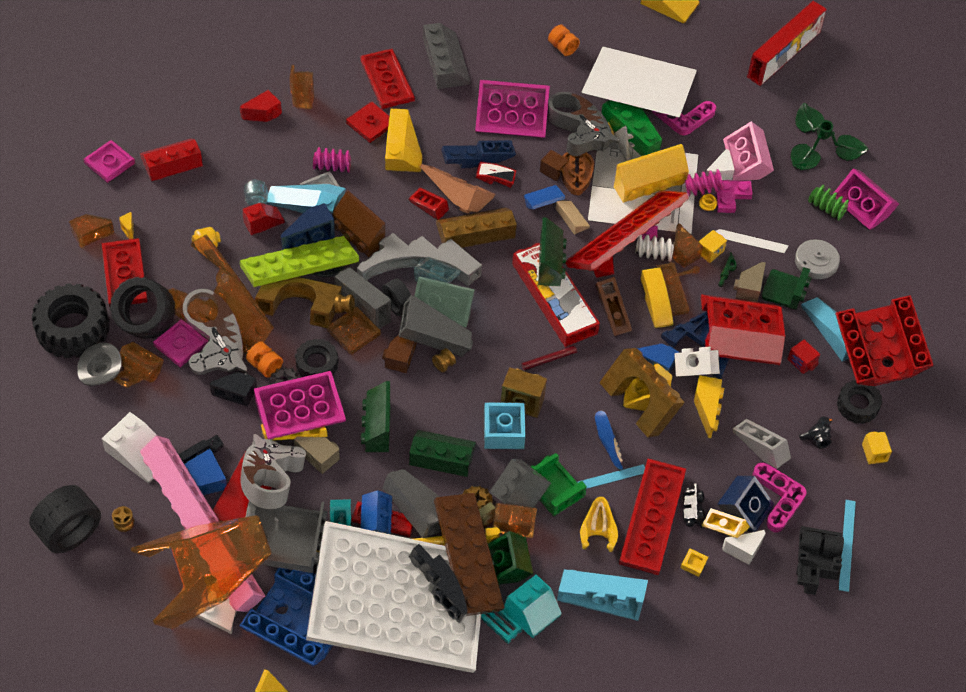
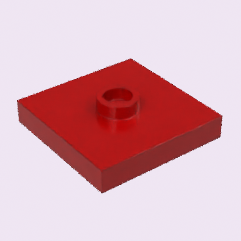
[346,102,390,143]

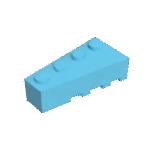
[557,569,648,621]

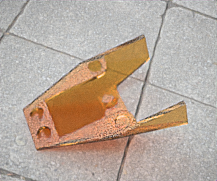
[156,234,274,354]
[130,515,272,629]

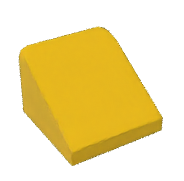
[119,212,134,239]

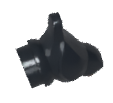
[799,416,833,449]

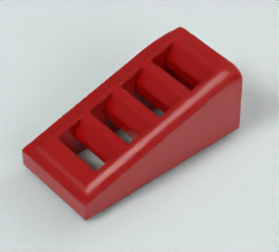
[409,188,449,220]

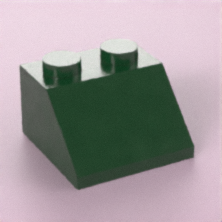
[488,531,533,585]

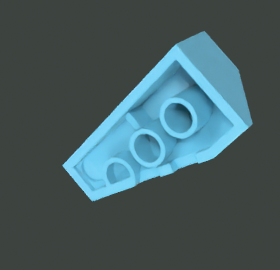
[265,184,346,215]
[801,297,849,362]

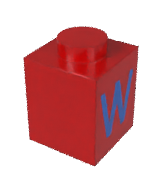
[787,339,820,374]

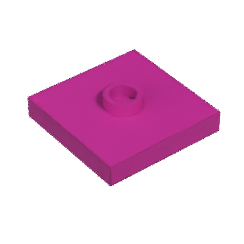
[83,140,135,183]
[153,319,208,368]

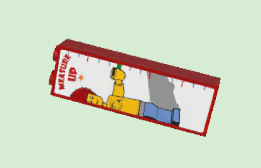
[747,1,827,86]
[512,243,600,347]

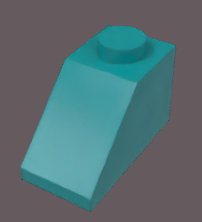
[330,499,351,526]

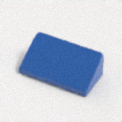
[524,185,565,209]

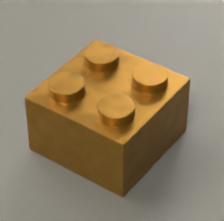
[501,367,547,418]

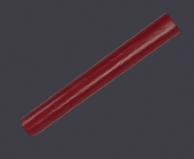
[521,346,577,370]

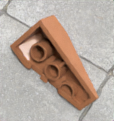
[420,164,495,214]

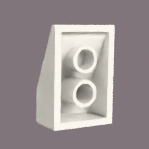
[102,412,156,483]

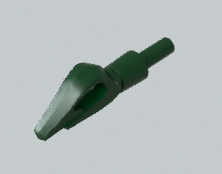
[718,252,737,287]

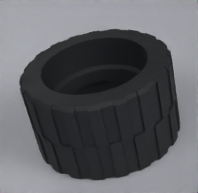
[110,277,176,339]
[29,485,101,554]

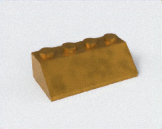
[436,208,517,248]

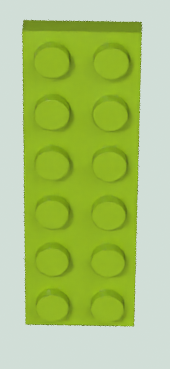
[240,236,359,287]

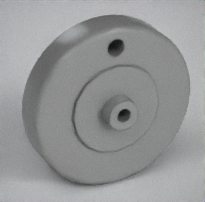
[795,239,840,279]

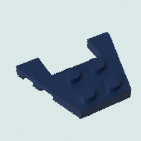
[661,312,730,379]

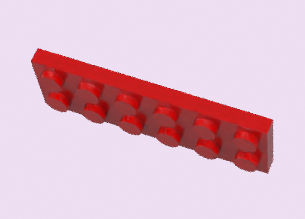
[619,458,686,575]

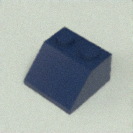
[717,476,774,533]

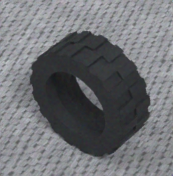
[295,339,338,377]
[837,380,883,424]

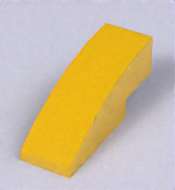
[641,267,673,328]

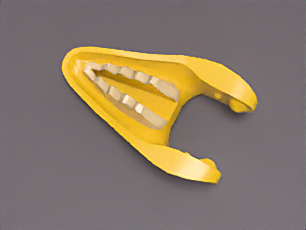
[580,497,618,552]

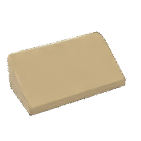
[556,201,590,235]

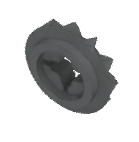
[270,366,301,385]

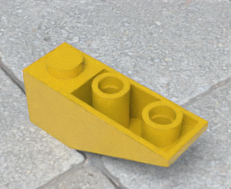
[694,375,724,438]

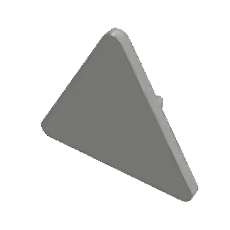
[614,126,635,161]

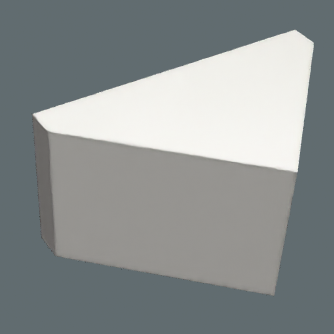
[706,149,734,180]
[722,530,765,565]

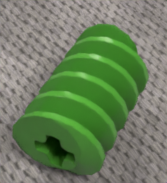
[808,185,849,221]

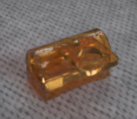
[289,65,314,109]
[113,342,164,388]

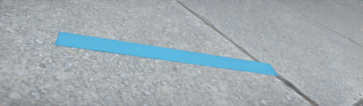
[577,464,645,489]
[839,500,856,592]

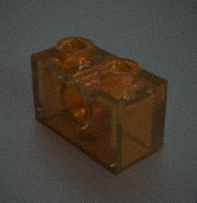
[493,503,537,538]

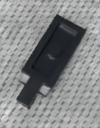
[178,435,224,464]

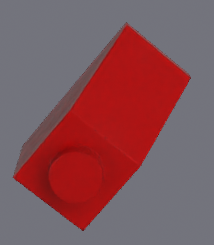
[240,90,282,122]
[242,203,285,235]

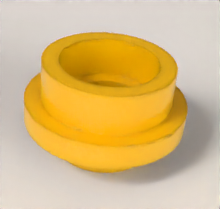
[699,194,717,211]

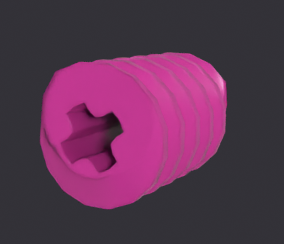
[313,147,351,173]
[685,169,724,197]

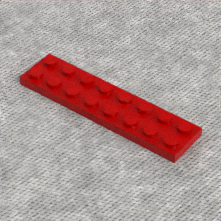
[566,190,689,271]

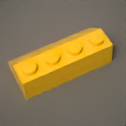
[614,144,689,202]

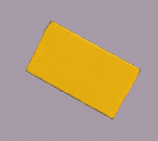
[702,508,749,538]

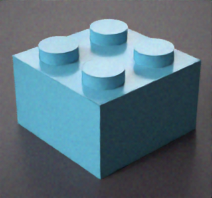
[484,403,525,449]

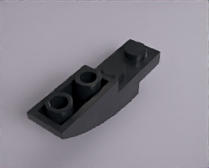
[409,544,468,623]

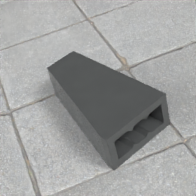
[335,267,391,331]
[399,295,473,357]
[383,469,441,538]

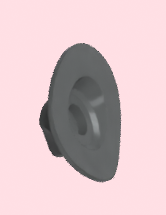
[77,343,122,386]

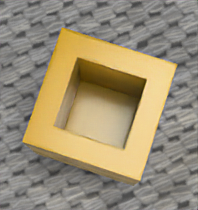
[696,230,727,263]
[862,432,892,464]

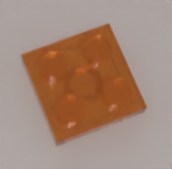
[327,307,381,355]

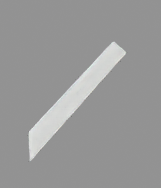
[716,229,789,253]

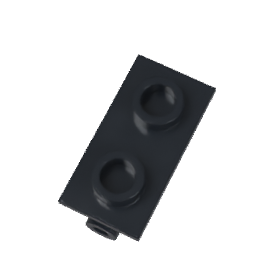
[683,483,706,528]

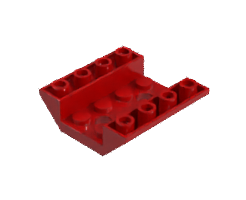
[701,294,785,365]
[835,295,933,386]

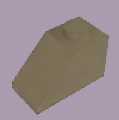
[733,262,766,302]
[294,437,340,474]

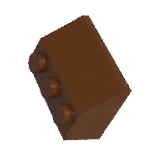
[332,190,385,257]

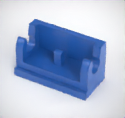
[361,490,392,535]

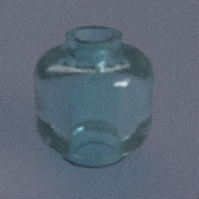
[244,179,268,205]

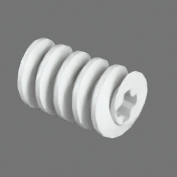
[635,235,674,262]

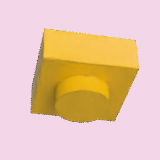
[681,549,708,577]

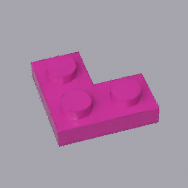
[715,180,752,213]

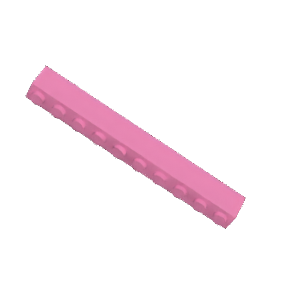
[140,435,265,612]

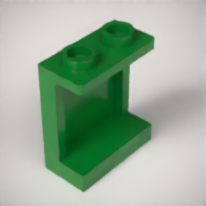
[531,453,587,517]

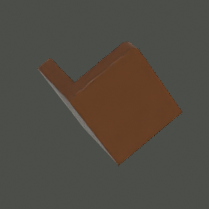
[540,150,568,181]

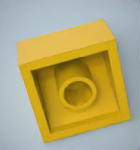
[623,364,672,411]

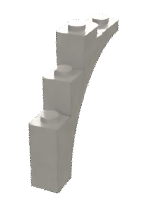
[357,233,482,286]

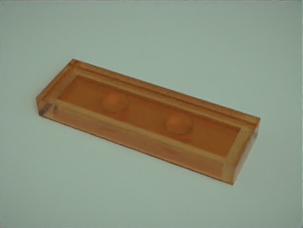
[656,262,690,316]

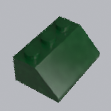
[538,217,567,287]
[361,381,390,453]
[409,430,476,477]

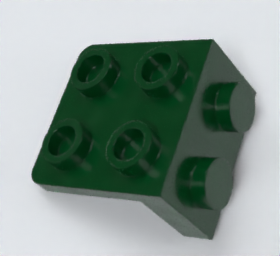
[762,267,812,310]

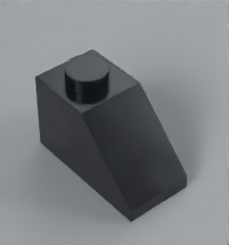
[210,372,257,407]

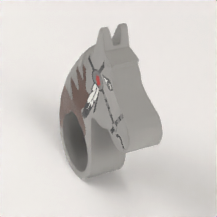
[183,289,247,375]
[240,434,306,509]

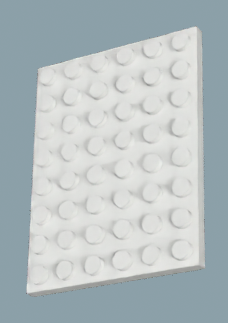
[306,521,481,673]

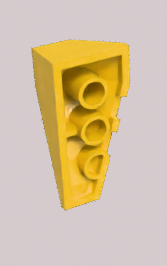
[385,109,422,172]

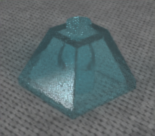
[414,257,461,283]

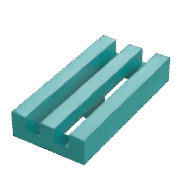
[481,610,523,644]

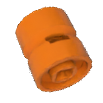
[548,24,580,56]
[246,341,283,378]

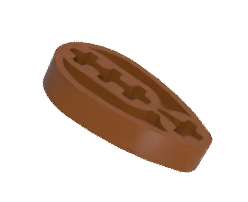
[560,152,594,195]

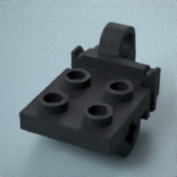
[796,526,844,595]

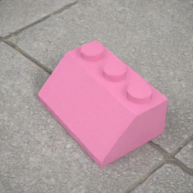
[723,121,774,181]

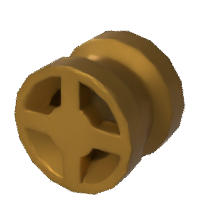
[334,294,355,314]
[432,348,456,372]
[112,506,135,532]

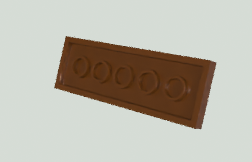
[434,493,504,617]

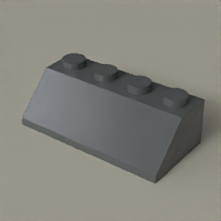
[423,23,471,89]

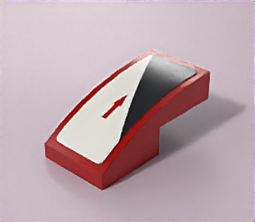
[475,162,516,188]

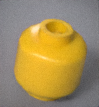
[192,227,221,253]

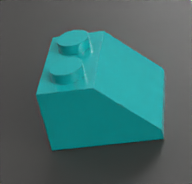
[503,575,562,638]

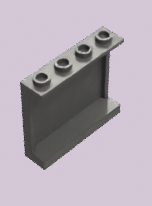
[237,501,327,573]

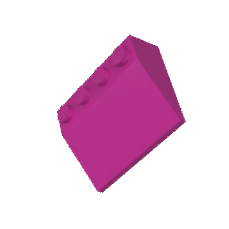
[475,80,550,138]
[254,371,346,440]

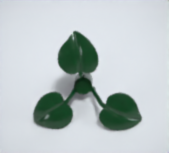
[790,102,868,170]

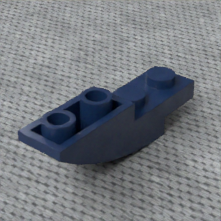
[441,140,516,168]

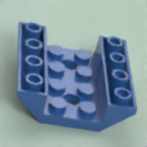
[239,568,333,666]

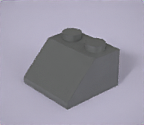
[490,459,551,516]

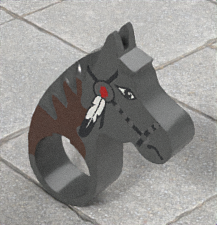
[547,92,620,156]

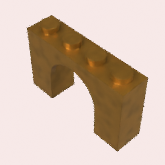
[255,277,342,328]
[599,348,684,438]

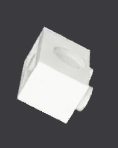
[675,347,720,376]

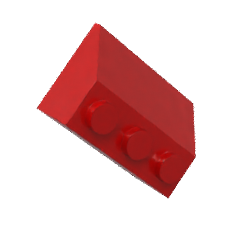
[140,138,203,181]

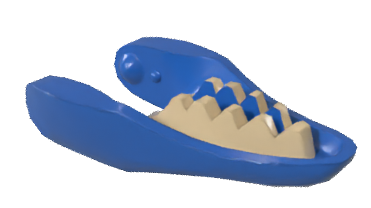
[595,411,624,470]

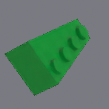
[601,100,662,156]

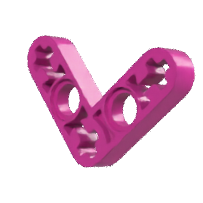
[651,101,716,136]
[753,463,806,532]

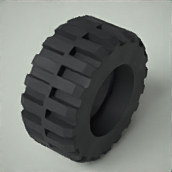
[32,283,110,358]

